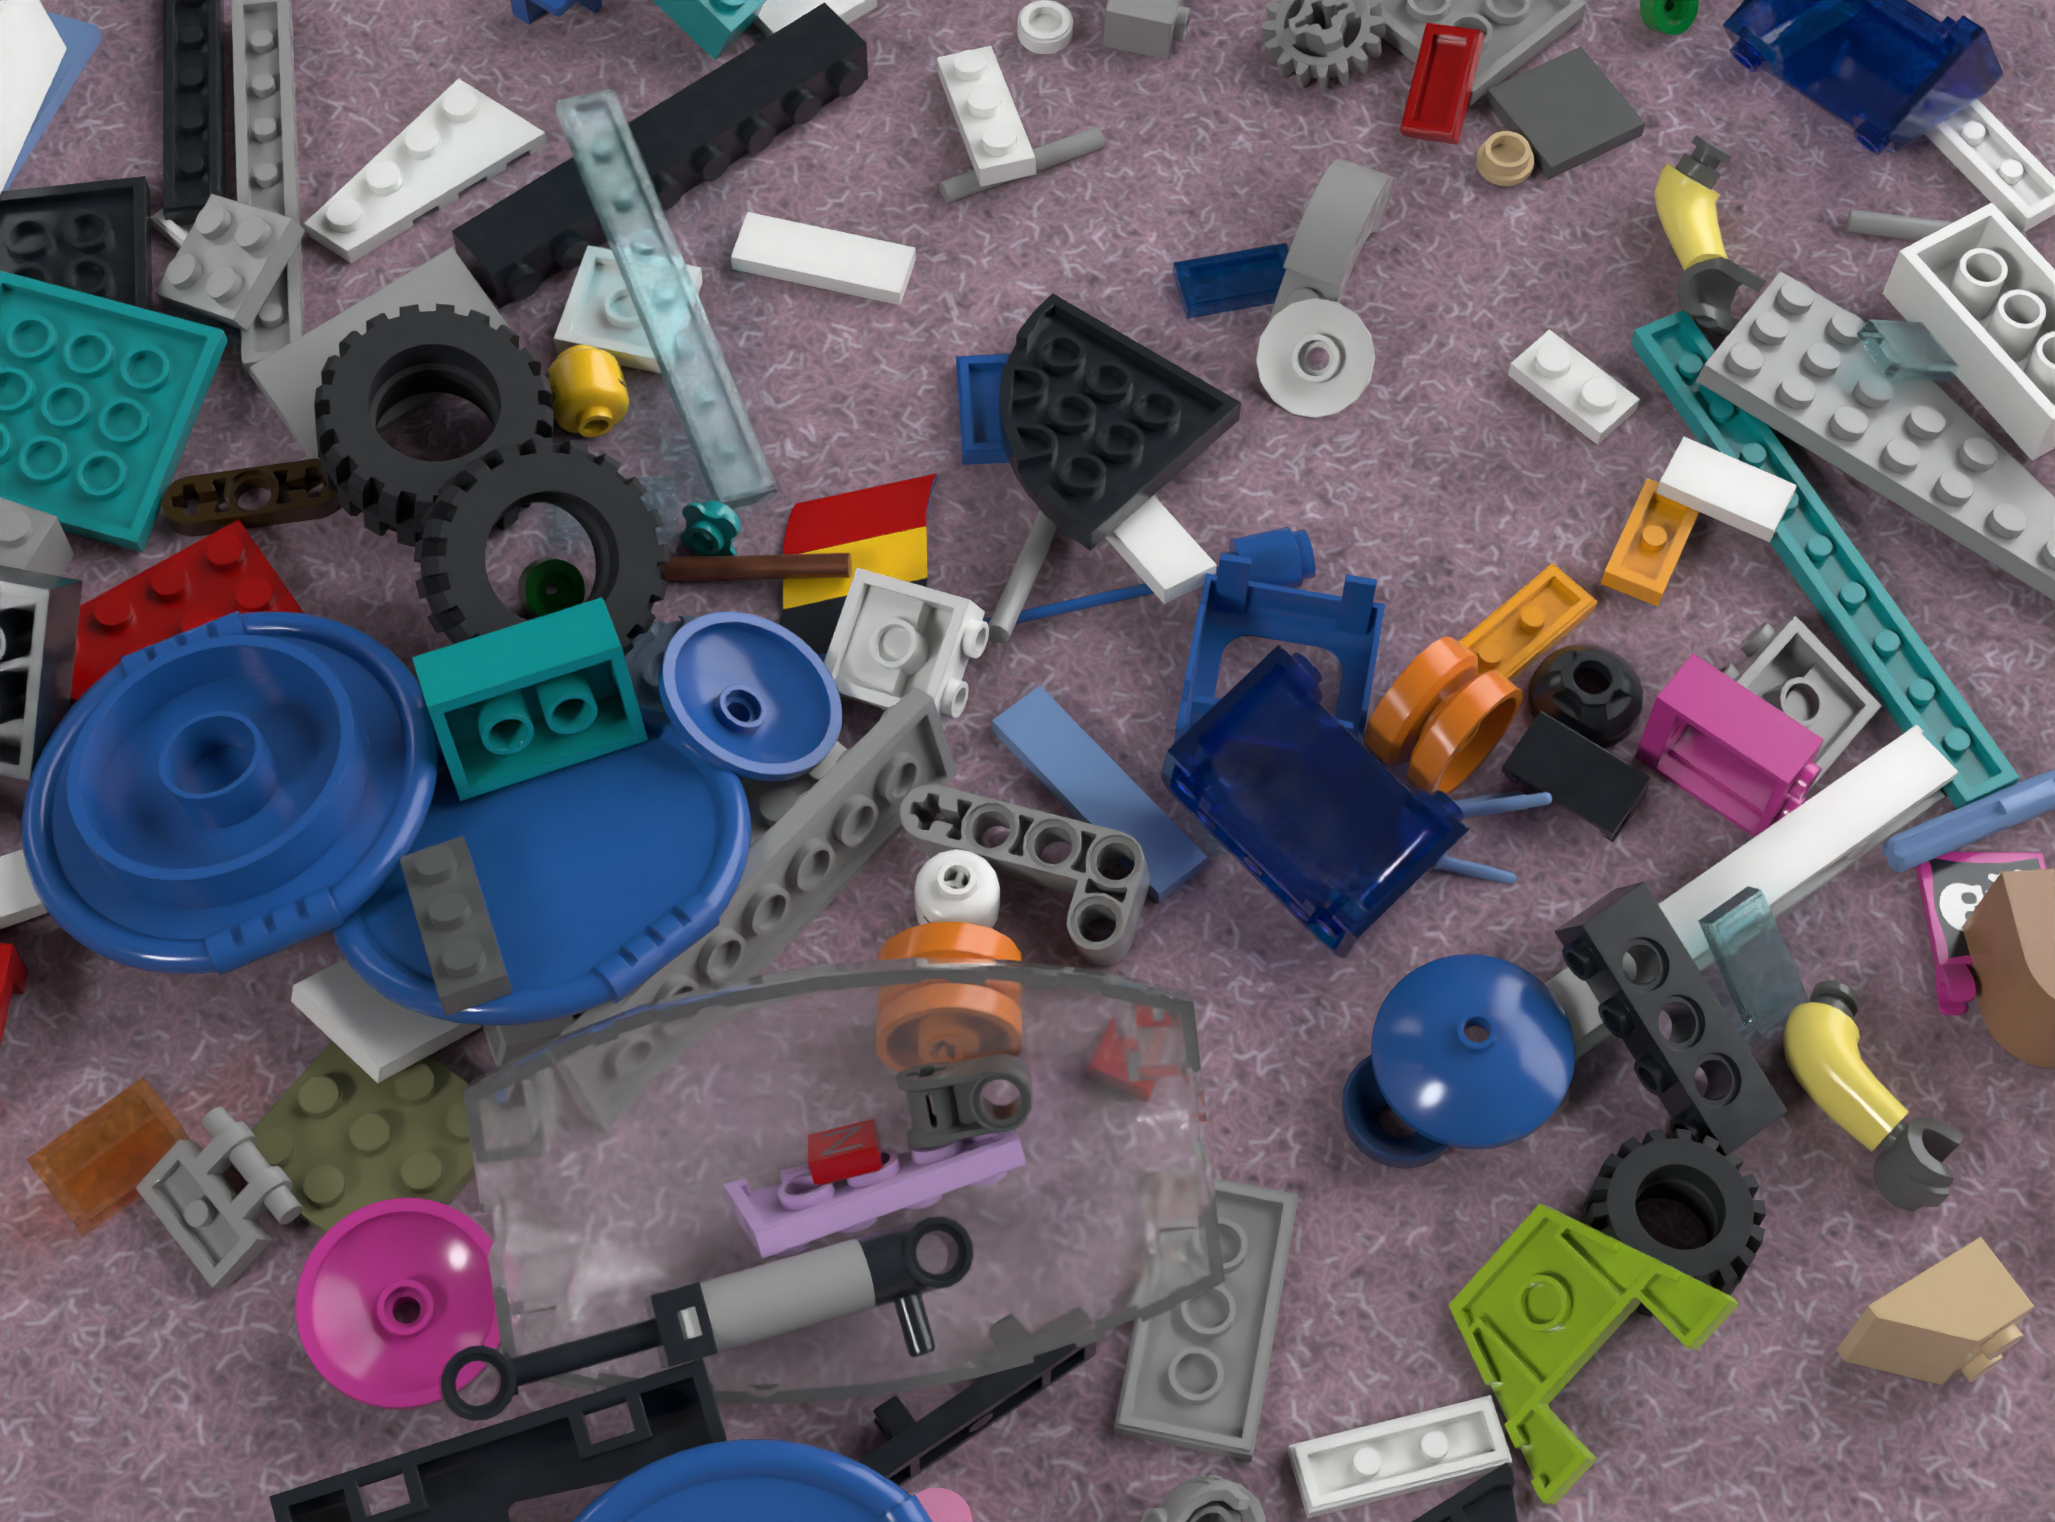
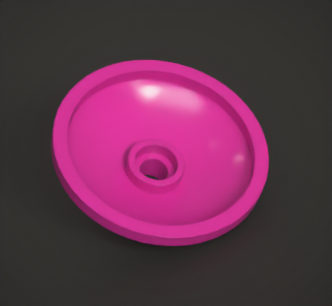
[295,1198,511,1410]

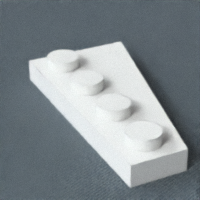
[304,78,547,263]

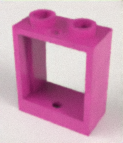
[1635,653,1824,837]

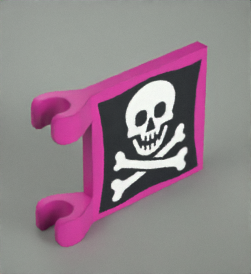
[1915,852,2046,1015]

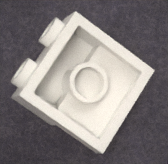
[824,568,989,730]

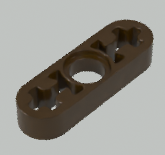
[162,459,341,537]

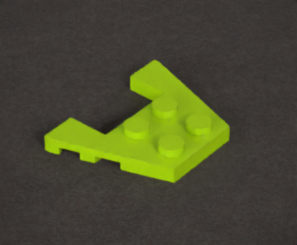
[1448,1204,1739,1505]

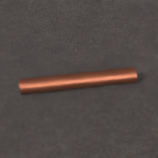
[665,553,852,582]

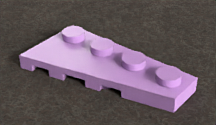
[723,1130,1026,1259]

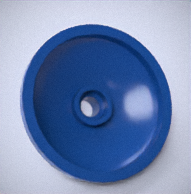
[658,611,842,782]
[1371,954,1575,1150]

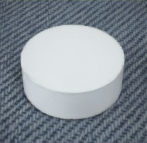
[1017,0,1073,54]

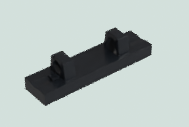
[857,1312,1098,1487]

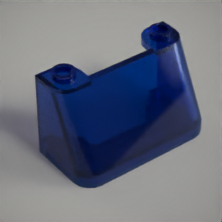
[1723,0,2003,155]
[1161,644,1469,959]

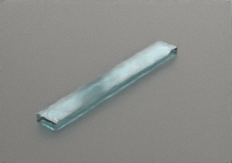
[555,89,778,509]

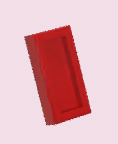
[1400,23,1484,145]

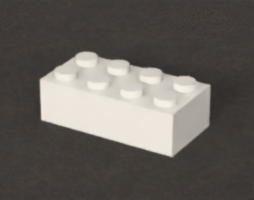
[1882,203,2055,461]

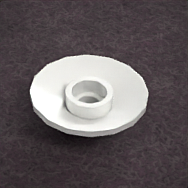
[1256,298,1375,418]

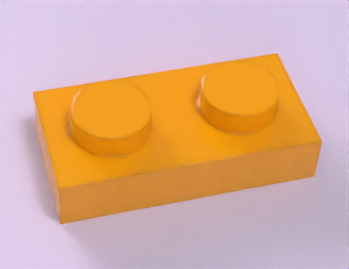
[1600,478,1700,607]

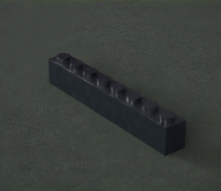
[452,2,868,309]

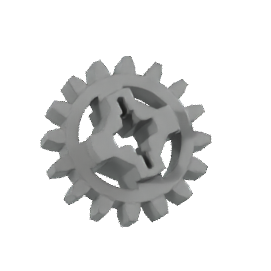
[1262,0,1386,91]

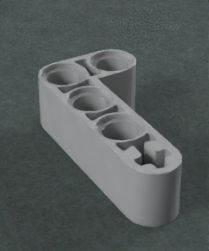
[900,784,1151,967]

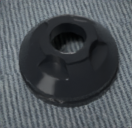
[1528,644,1643,749]

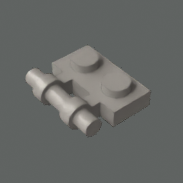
[135,1106,303,1288]

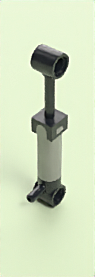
[439,1216,974,1421]

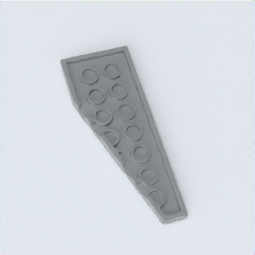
[1696,271,2055,601]

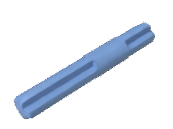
[1882,769,2055,872]

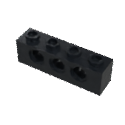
[1554,882,1788,1156]

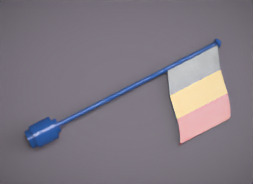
[780,473,1316,663]

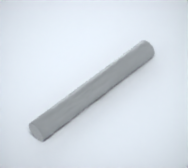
[939,127,1105,204]
[1847,209,2026,241]
[988,510,1059,643]

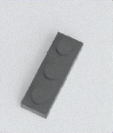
[400,836,513,1016]

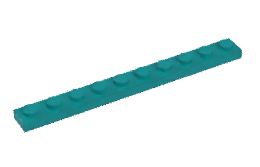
[1630,310,2020,809]

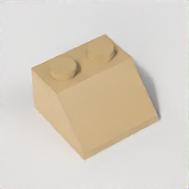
[1837,1237,2035,1385]

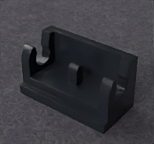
[1502,711,1650,842]

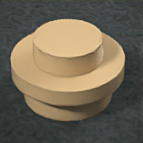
[1476,131,1534,186]

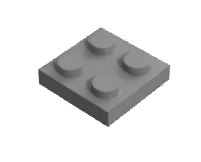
[154,194,306,331]

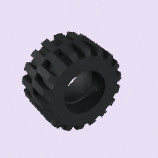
[1580,1128,1766,1317]

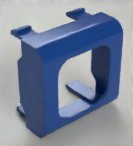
[1174,553,1385,779]

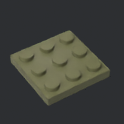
[231,1041,518,1235]

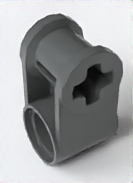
[895,1054,1032,1148]

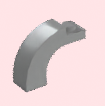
[1267,158,1397,324]

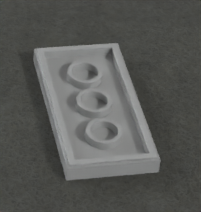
[249,247,520,459]
[1113,1168,1299,1462]

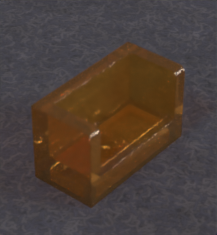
[26,1077,190,1237]

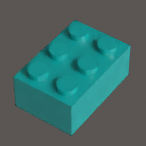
[412,597,648,801]

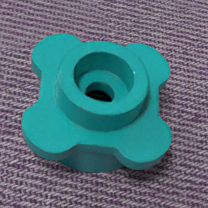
[680,500,741,556]

